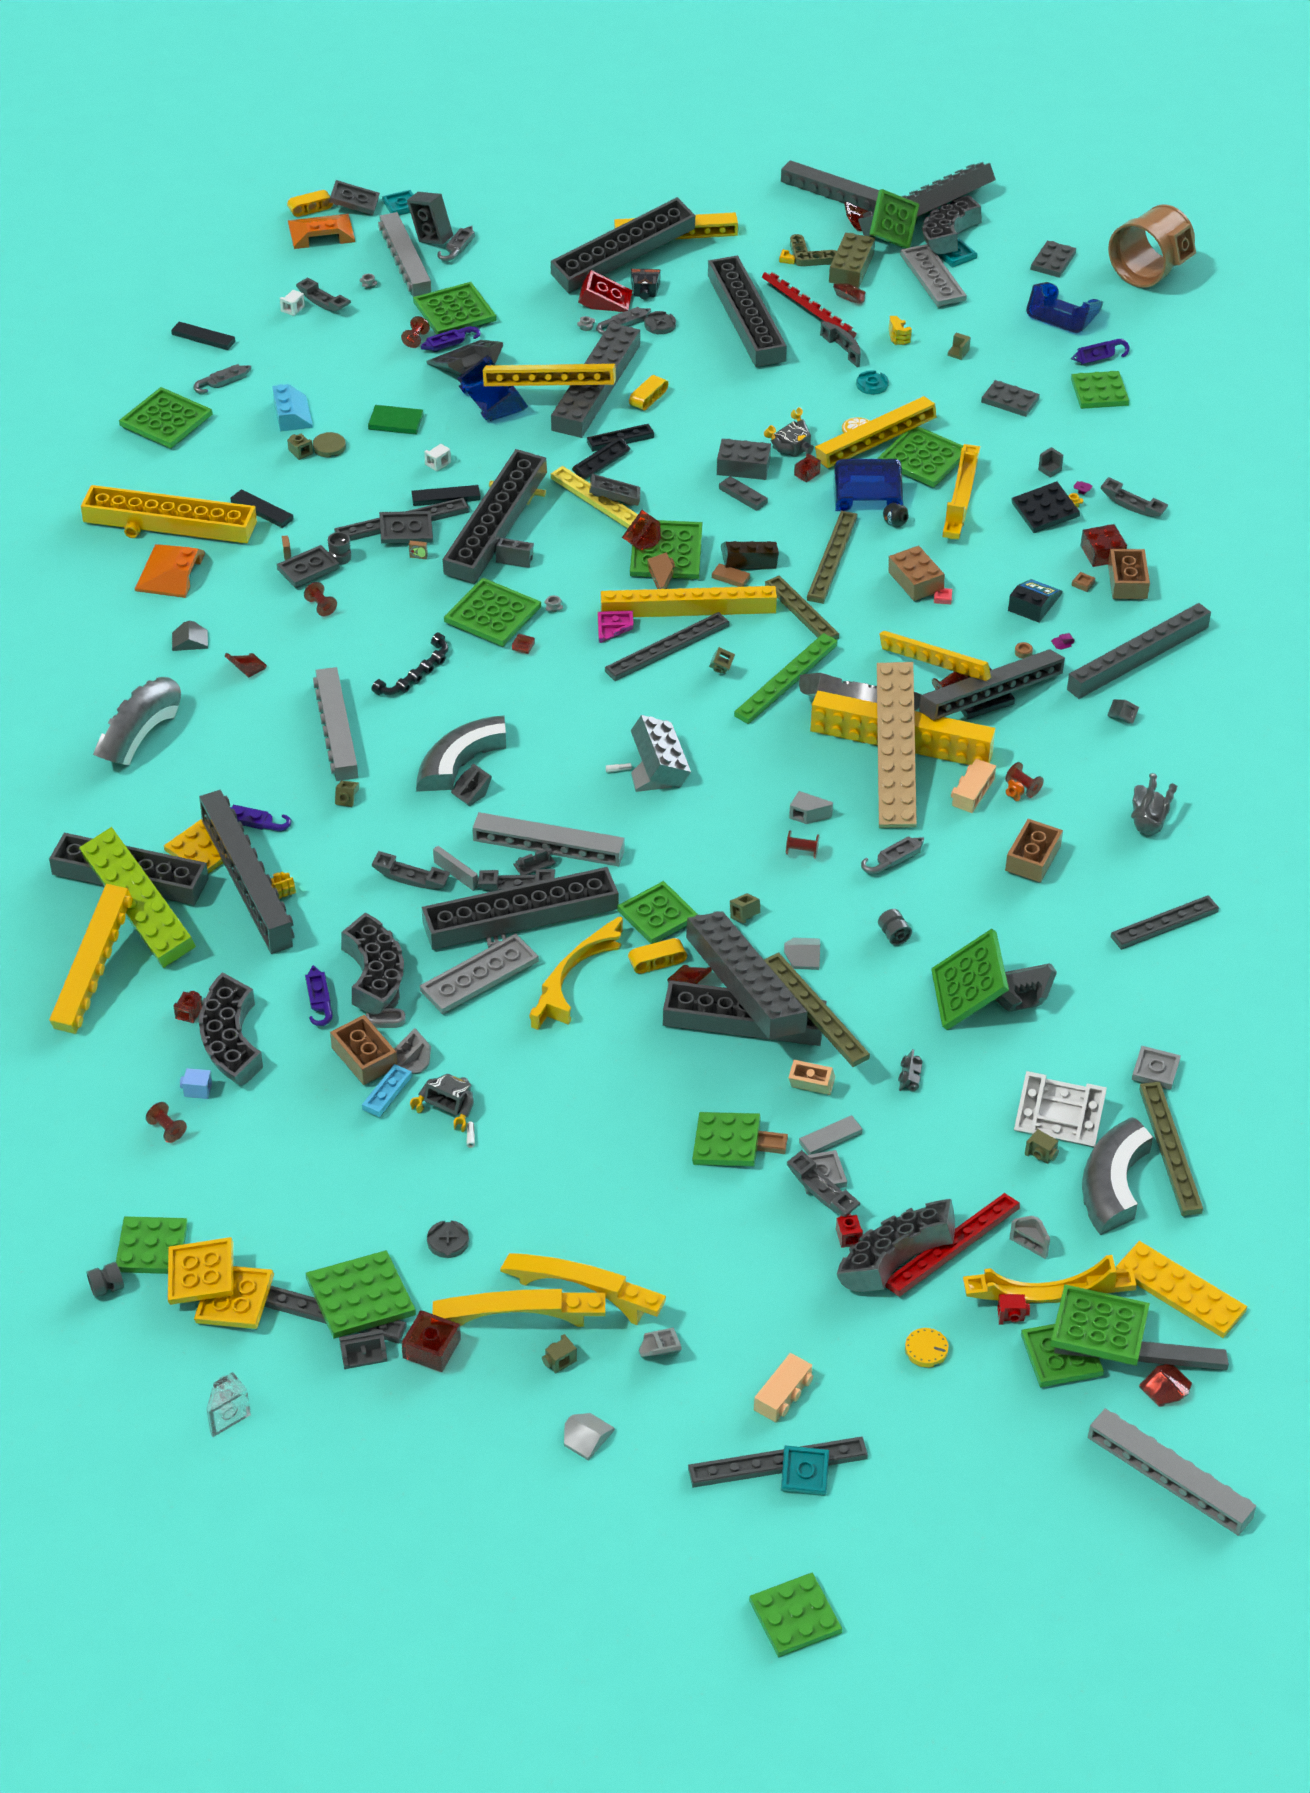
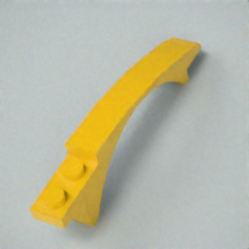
[942,444,980,539]
[529,917,623,1030]
[500,1253,666,1325]
[963,1255,1136,1303]
[432,1289,605,1327]

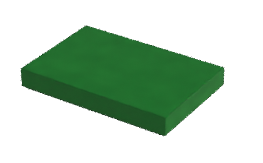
[368,405,423,434]

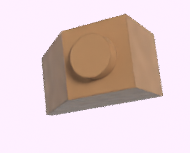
[647,552,675,589]

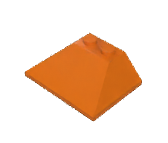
[288,214,355,249]
[135,544,205,598]

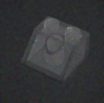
[207,1372,251,1437]

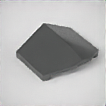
[172,621,208,651]
[451,764,492,806]

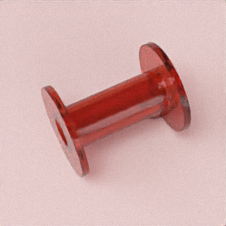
[401,316,430,348]
[304,582,337,616]
[932,671,968,690]
[1005,762,1044,798]
[786,830,820,859]
[146,1102,187,1143]

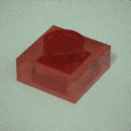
[512,634,535,654]

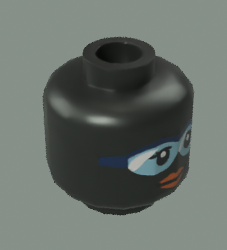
[883,503,909,527]

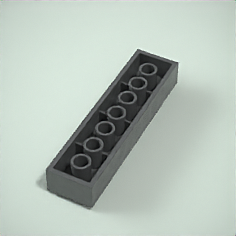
[49,832,209,905]
[663,981,827,1046]

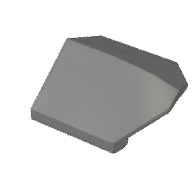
[631,762,672,792]
[784,938,820,970]
[395,1028,431,1074]
[1009,1216,1050,1259]
[639,1327,682,1357]
[564,1413,615,1460]

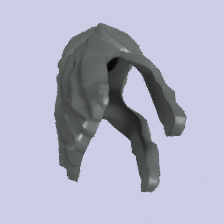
[1131,773,1178,836]

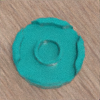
[856,370,889,395]

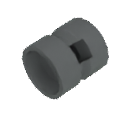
[328,532,351,565]
[878,909,912,945]
[86,1262,124,1298]

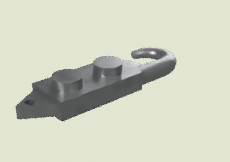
[437,226,475,261]
[596,307,651,334]
[193,364,251,393]
[861,836,924,874]

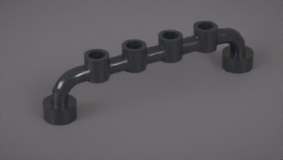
[371,632,449,695]

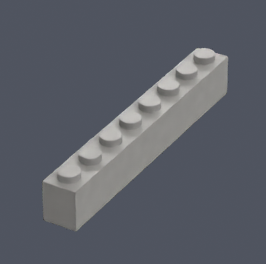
[378,212,431,297]
[313,667,358,781]
[473,812,625,867]
[1088,1408,1256,1536]

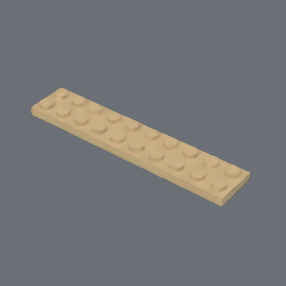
[877,662,917,828]

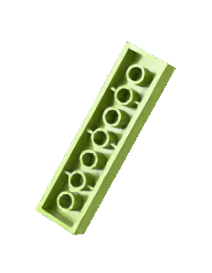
[79,827,196,968]

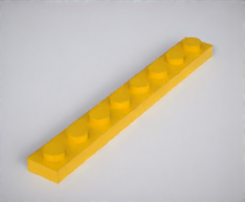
[879,631,991,681]

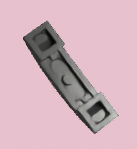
[296,277,351,311]
[820,321,861,367]
[1100,477,1168,516]
[372,851,450,889]
[478,869,555,891]
[787,1150,860,1217]

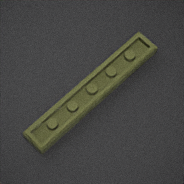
[765,575,839,639]

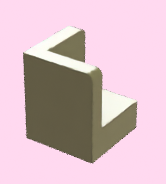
[948,332,971,360]

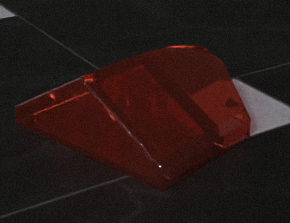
[844,202,869,231]
[833,283,866,304]
[622,510,661,550]
[225,653,267,678]
[667,965,712,984]
[1139,1364,1192,1407]

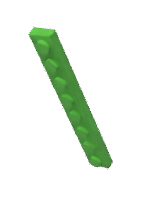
[734,633,838,724]

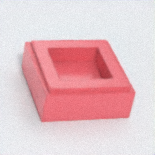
[934,588,952,605]

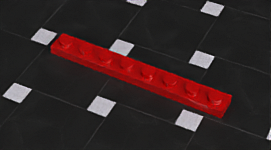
[762,272,857,338]
[885,1193,1020,1297]

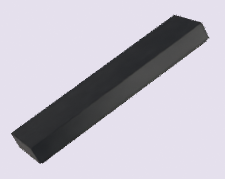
[171,321,235,350]
[587,423,654,452]
[572,437,631,480]
[411,485,480,506]
[230,489,293,528]

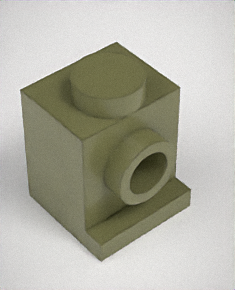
[287,433,313,460]
[709,647,735,674]
[730,893,761,924]
[1025,1129,1059,1164]
[542,1334,577,1374]

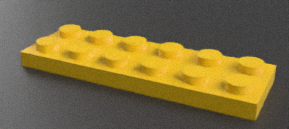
[1116,1241,1247,1338]

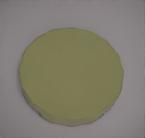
[313,432,346,457]

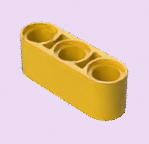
[287,190,333,217]
[629,375,669,411]
[628,938,688,974]

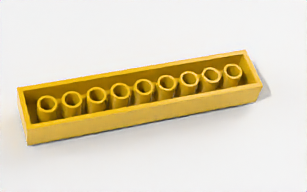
[81,485,257,544]
[810,691,995,765]

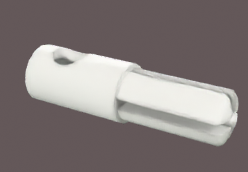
[606,763,632,773]
[467,1122,475,1148]

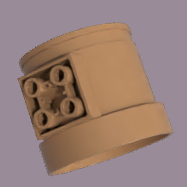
[1108,204,1196,288]

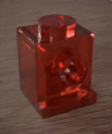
[794,453,821,483]
[173,991,203,1023]

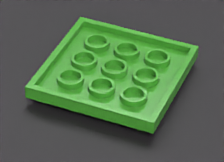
[413,282,496,335]
[119,387,213,448]
[877,426,963,487]
[630,519,703,579]
[444,578,541,647]
[931,928,1009,1030]
[306,1250,416,1339]
[1050,1284,1150,1366]

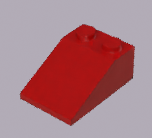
[578,270,633,312]

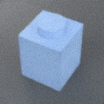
[180,1068,212,1099]

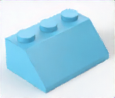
[272,384,313,432]

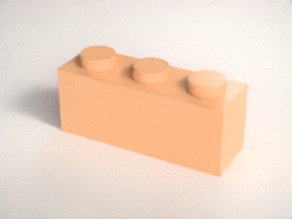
[951,759,996,813]
[754,1353,813,1423]

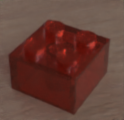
[1080,524,1127,567]
[402,1310,461,1372]

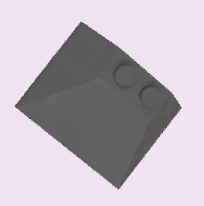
[426,340,503,378]

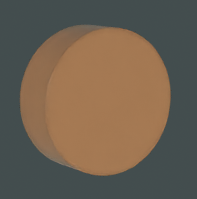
[1015,642,1033,659]

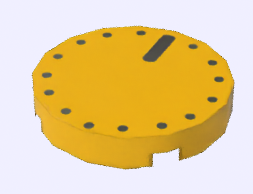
[905,1328,948,1368]

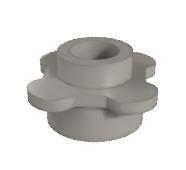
[360,274,377,288]
[577,316,595,331]
[544,595,563,611]

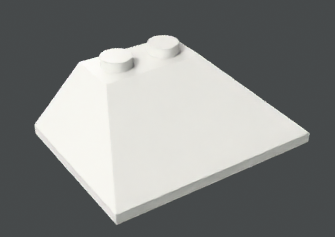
[1014,1071,1107,1147]

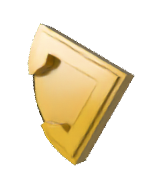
[779,249,795,264]

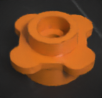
[1006,780,1024,801]

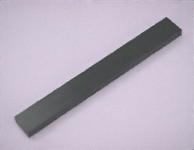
[334,498,469,541]
[605,612,729,681]
[264,1286,407,1344]
[1054,1341,1229,1370]
[688,1436,868,1488]

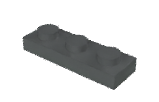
[719,476,768,511]

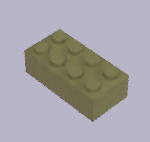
[829,232,875,288]

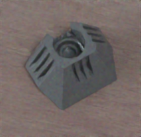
[995,963,1057,1012]

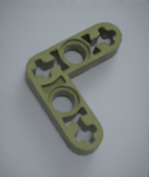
[790,234,837,266]

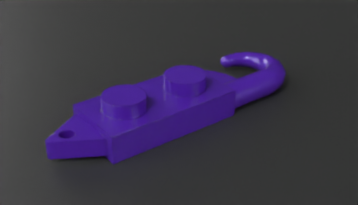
[421,326,481,351]
[1071,339,1130,365]
[230,804,291,831]
[305,965,333,1026]

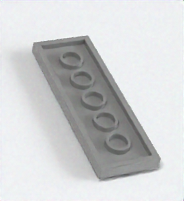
[900,244,967,307]
[420,934,539,1014]

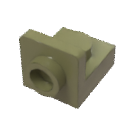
[335,780,359,807]

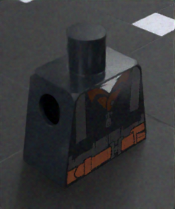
[631,269,661,300]

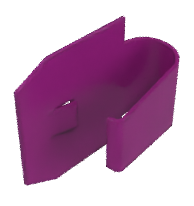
[1074,481,1093,495]
[1051,633,1075,650]

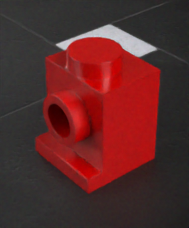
[836,1214,863,1248]
[997,1294,1030,1325]

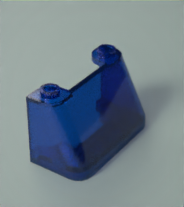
[1026,282,1103,333]
[457,355,528,421]
[833,459,903,511]

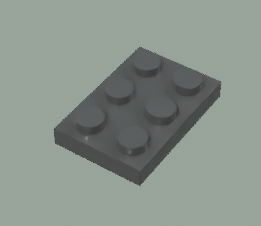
[329,180,380,215]
[1031,240,1076,278]
[981,380,1040,417]
[589,474,640,506]
[379,511,433,544]
[277,545,340,588]

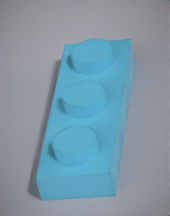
[362,1064,412,1117]

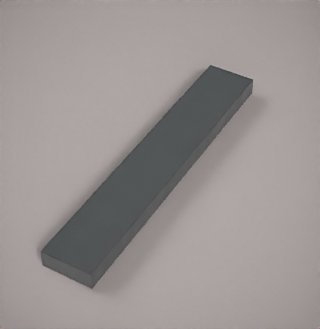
[1111,895,1219,950]

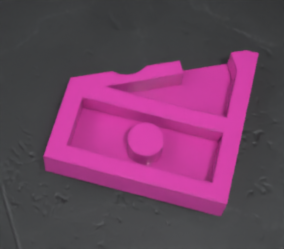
[598,611,633,643]

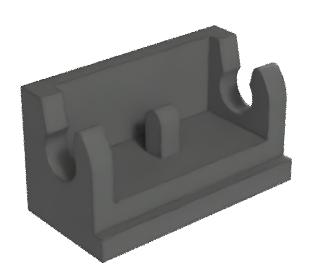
[496,538,534,568]
[339,1330,387,1369]

